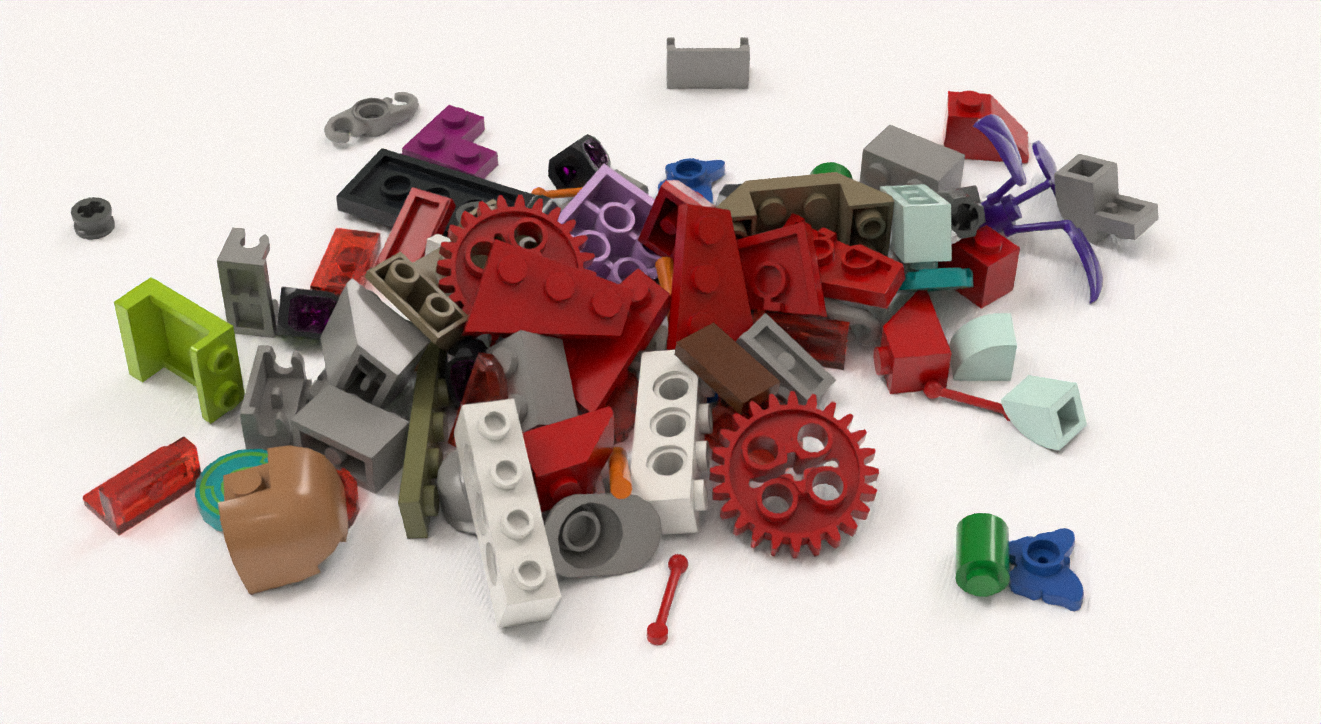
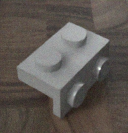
[736,313,836,405]

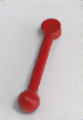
[923,380,1011,422]
[647,554,689,646]

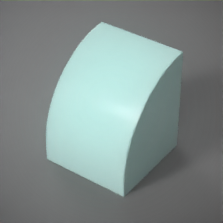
[949,313,1017,381]
[1001,375,1087,451]

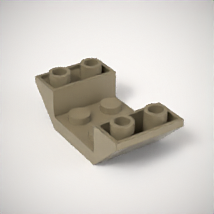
[715,172,894,257]
[365,199,538,353]

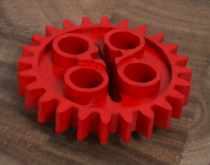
[436,194,597,347]
[709,391,879,559]

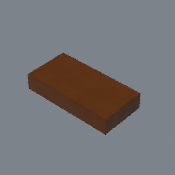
[674,322,781,415]

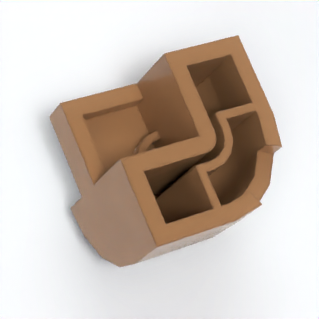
[218,445,349,595]

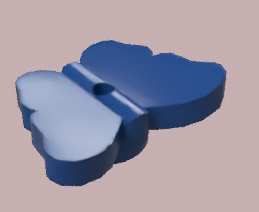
[658,158,726,205]
[1009,528,1084,612]

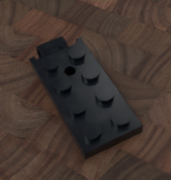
[336,148,561,238]

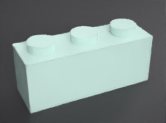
[880,184,952,270]

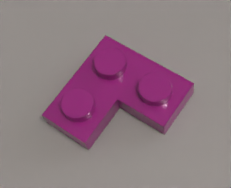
[401,105,498,179]

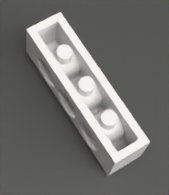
[630,350,715,535]
[454,399,561,628]

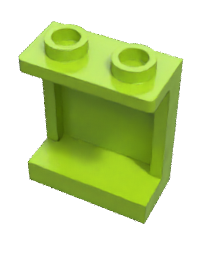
[114,277,245,424]

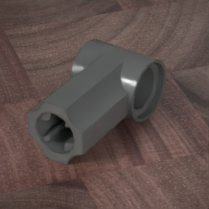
[936,185,986,238]

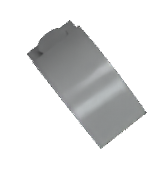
[1054,154,1159,245]

